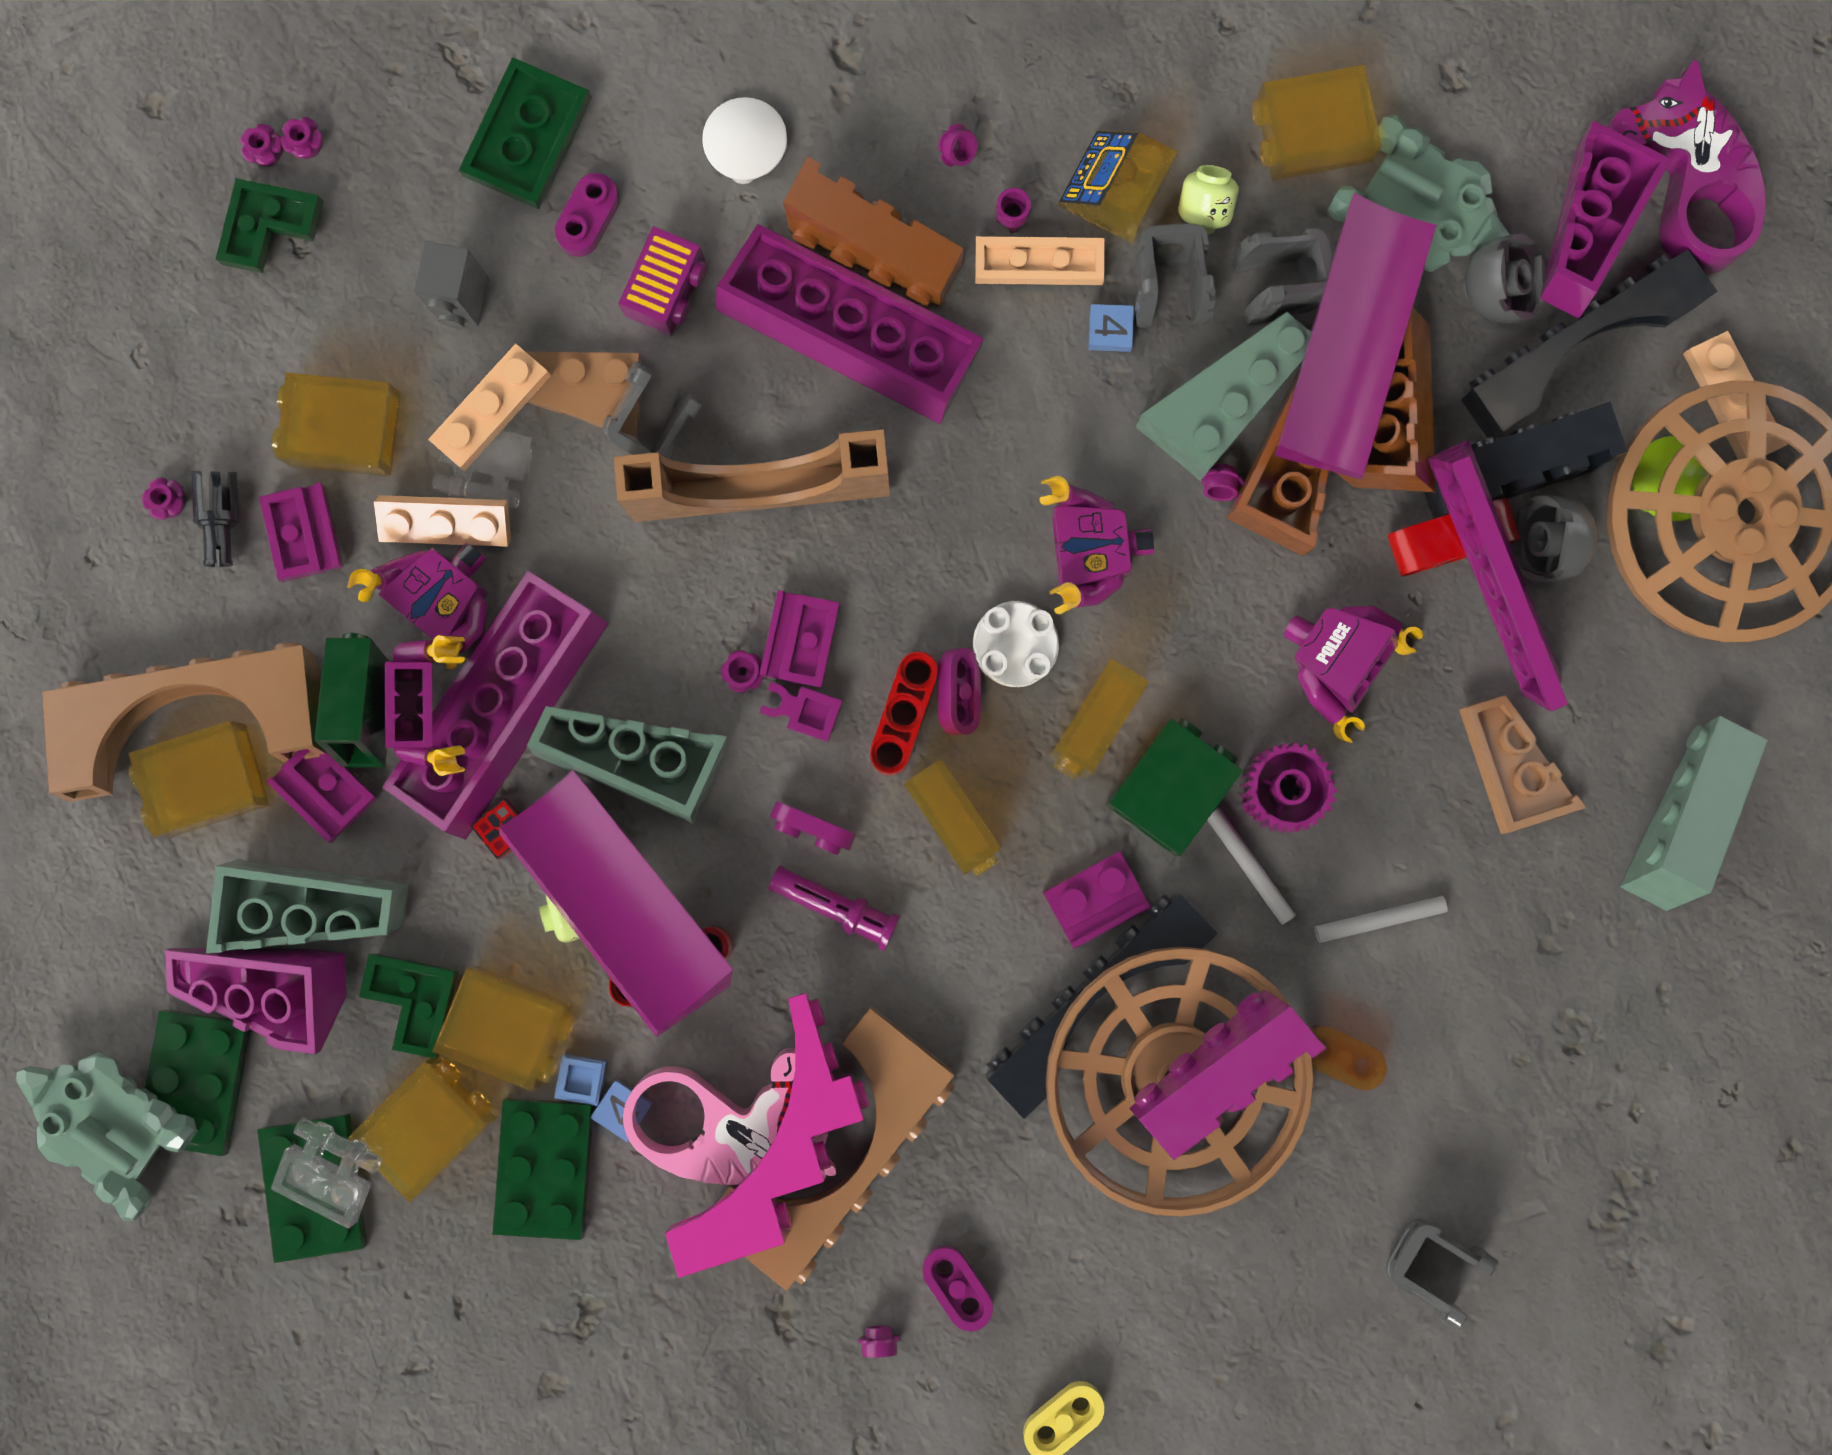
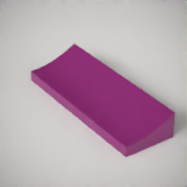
[1275,193,1436,479]
[716,224,984,425]
[1427,440,1568,712]
[382,571,609,840]
[499,770,733,1037]

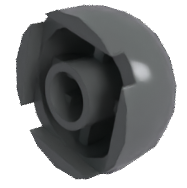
[1463,233,1546,324]
[1511,496,1599,582]

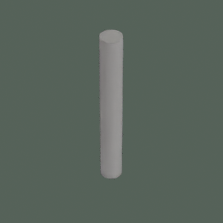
[1207,807,1296,925]
[1314,895,1448,943]

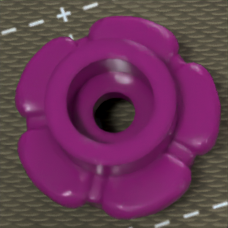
[280,117,323,159]
[938,123,978,167]
[240,124,282,166]
[1201,464,1244,501]
[142,477,186,520]
[721,650,763,693]
[857,1325,901,1358]

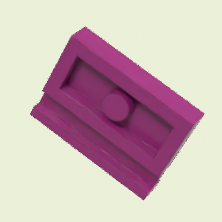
[259,482,344,582]
[759,590,840,689]
[266,749,378,844]
[1042,851,1151,949]

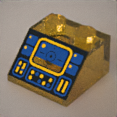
[1058,130,1178,244]

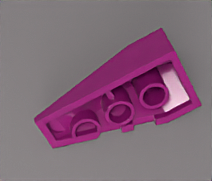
[165,948,347,1054]

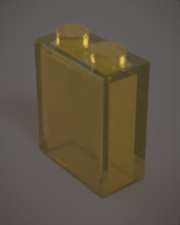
[1252,65,1381,181]
[272,372,401,477]
[1049,658,1149,780]
[129,721,270,838]
[903,759,1002,877]
[432,966,575,1091]
[347,1058,497,1203]

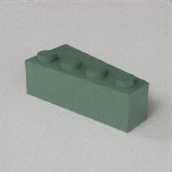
[1136,312,1311,481]
[527,706,729,825]
[1619,716,1768,911]
[206,859,409,954]

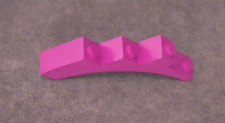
[665,992,870,1278]

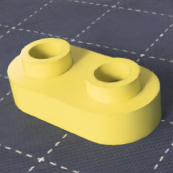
[1023,1381,1104,1455]

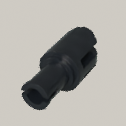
[191,471,239,568]

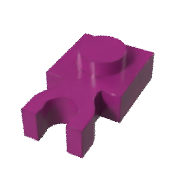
[759,682,843,743]

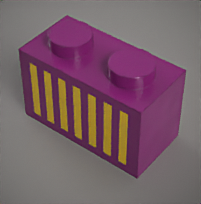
[618,226,707,336]

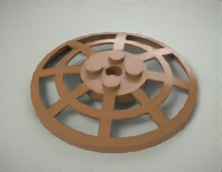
[1607,381,1832,642]
[1046,947,1313,1217]

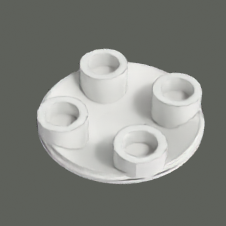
[702,97,788,184]
[973,601,1059,687]

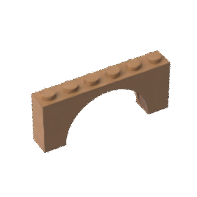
[613,429,890,522]
[42,642,325,802]
[718,1006,955,1291]

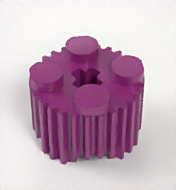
[1239,742,1338,833]

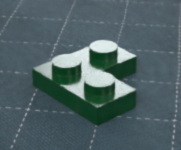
[216,178,323,273]
[359,953,459,1059]

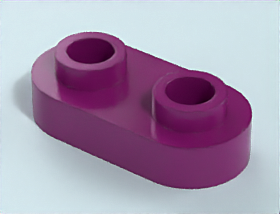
[555,173,619,257]
[938,648,981,735]
[769,801,856,855]
[923,1245,993,1332]

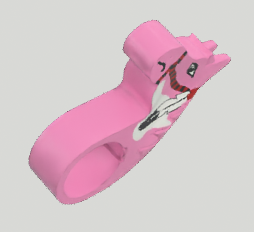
[623,1048,837,1185]

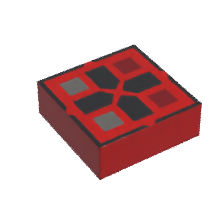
[470,798,520,860]

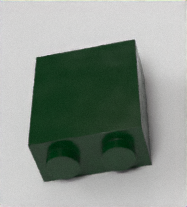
[314,633,390,767]
[1105,718,1243,857]

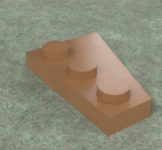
[525,351,641,441]
[1459,695,1586,834]

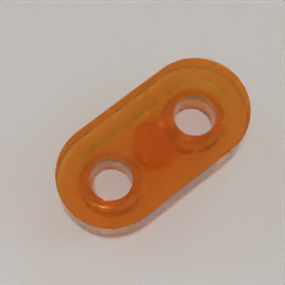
[1309,1025,1387,1090]

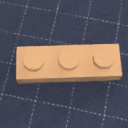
[975,236,1104,285]
[1683,331,1788,459]
[428,343,551,471]
[374,495,511,547]

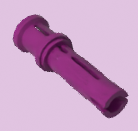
[768,865,901,951]

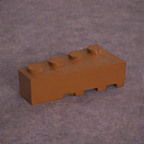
[783,156,964,307]
[1335,307,1435,492]
[1226,366,1329,556]

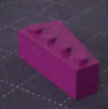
[1540,121,1672,319]
[1129,990,1326,1160]

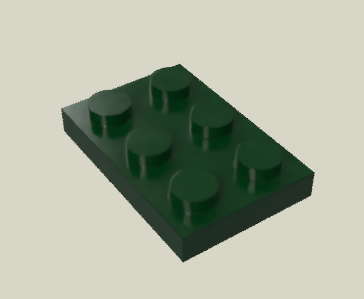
[459,57,592,209]
[145,1010,250,1156]
[492,1098,594,1240]
[257,1114,367,1263]

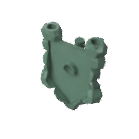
[1328,114,1510,272]
[16,1052,198,1221]

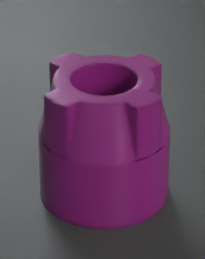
[995,188,1031,233]

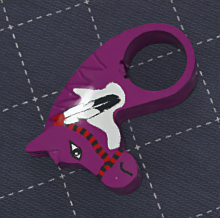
[1606,60,1766,274]

